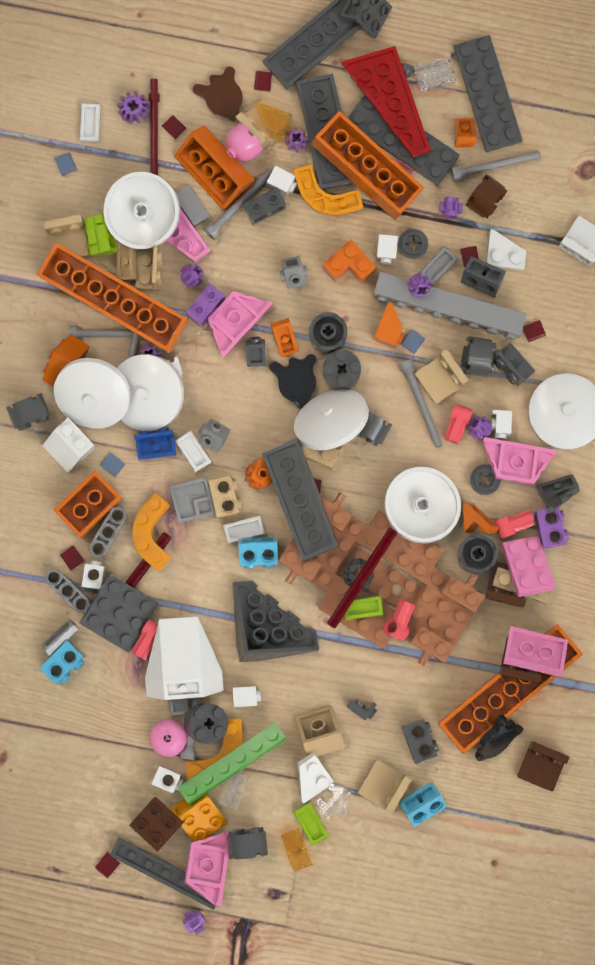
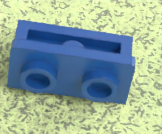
[135,428,177,460]

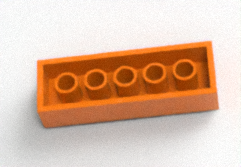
[311,111,424,220]

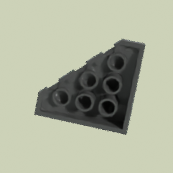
[233,581,319,662]

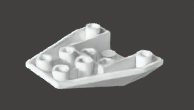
[145,616,224,700]

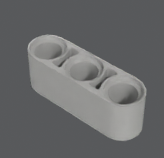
[89,507,128,558]
[45,569,91,614]

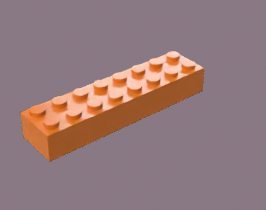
[37,242,189,354]
[437,624,583,754]

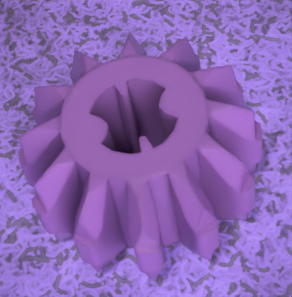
[117,91,150,124]

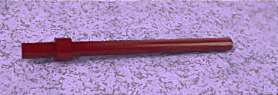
[149,79,160,176]

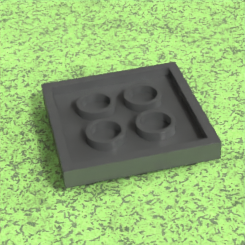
[79,574,159,653]

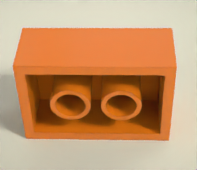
[53,470,124,539]

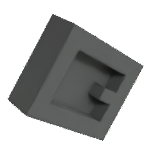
[246,337,266,367]
[346,699,377,720]

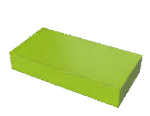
[344,596,383,620]
[293,802,329,846]

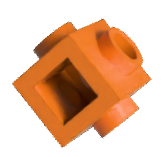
[244,458,272,490]

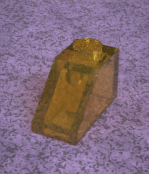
[255,102,293,141]

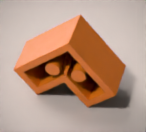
[322,239,377,284]
[42,334,90,387]

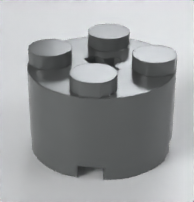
[309,312,347,354]
[461,336,496,377]
[323,349,361,390]
[6,393,51,431]
[357,412,392,446]
[457,534,498,574]
[184,704,228,743]
[227,827,268,859]

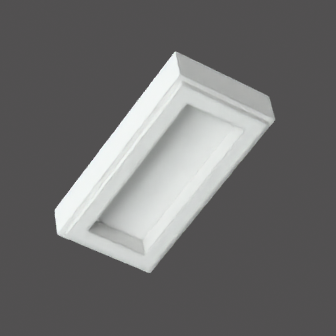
[80,103,101,142]
[175,431,212,473]
[223,515,265,544]

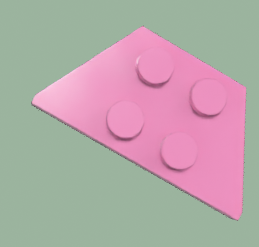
[208,291,273,358]
[483,437,556,485]
[184,831,229,907]

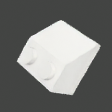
[42,418,96,474]

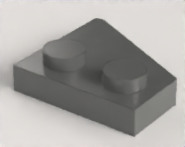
[536,474,580,513]

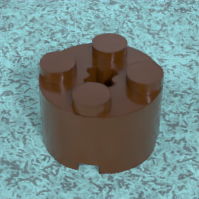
[465,174,508,219]

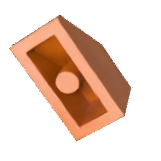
[374,302,404,349]

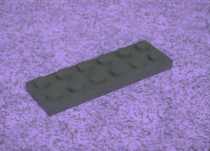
[262,0,362,90]
[453,35,523,153]
[296,74,354,190]
[348,95,460,186]
[262,439,340,561]

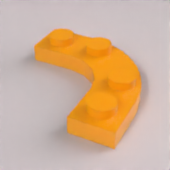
[293,164,364,216]
[132,492,172,572]
[186,718,243,781]

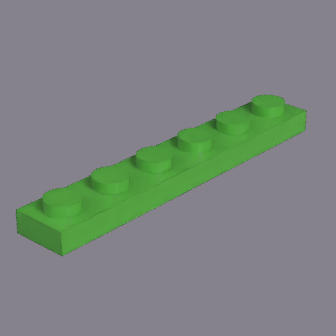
[178,722,287,805]

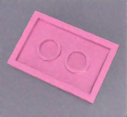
[501,536,556,597]
[503,627,568,677]

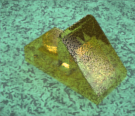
[281,828,313,872]

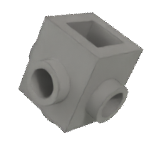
[280,256,308,289]
[198,419,230,453]

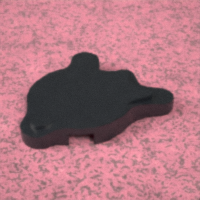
[269,354,316,409]
[475,715,523,761]

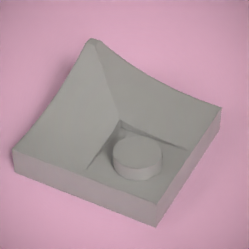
[169,477,216,523]

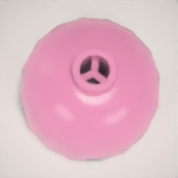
[226,123,262,162]
[149,719,187,757]

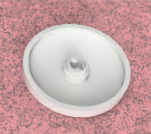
[103,172,180,249]
[117,354,184,431]
[54,358,131,428]
[528,373,595,450]
[294,389,369,450]
[384,467,461,544]

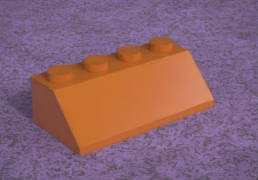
[174,125,255,210]

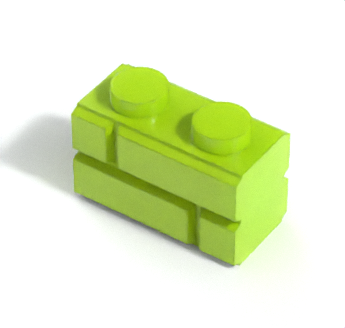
[83,214,117,258]

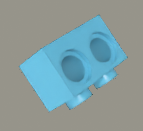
[238,537,278,568]
[40,640,85,685]
[399,781,447,827]

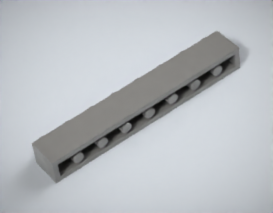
[373,272,527,340]

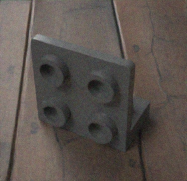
[340,0,392,38]
[493,343,535,386]

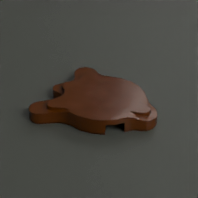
[193,67,243,121]

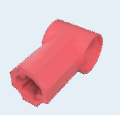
[443,403,473,444]
[494,510,535,539]
[384,599,415,641]
[131,619,158,660]

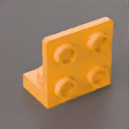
[170,794,227,842]

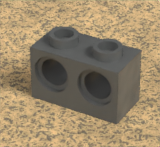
[244,187,286,225]
[460,256,506,297]
[401,719,439,764]

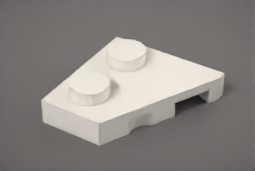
[486,229,526,271]
[297,752,334,804]

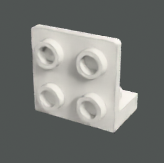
[558,216,595,267]

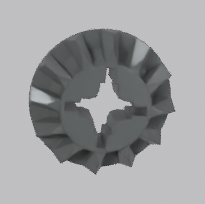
[398,229,428,260]
[470,464,501,495]
[343,558,374,589]

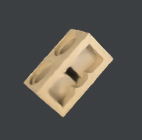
[208,475,243,519]

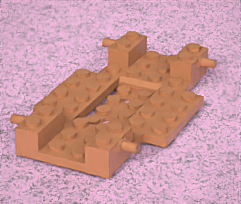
[279,492,485,666]

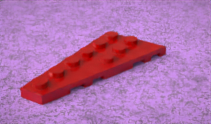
[341,46,431,158]

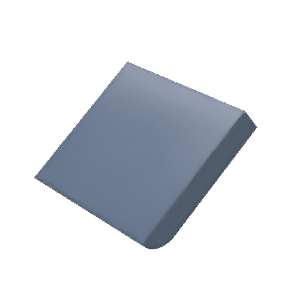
[55,152,77,176]
[401,330,425,354]
[100,452,125,477]

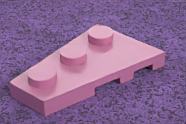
[166,208,211,262]

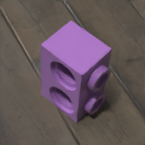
[186,283,225,328]
[534,507,569,549]

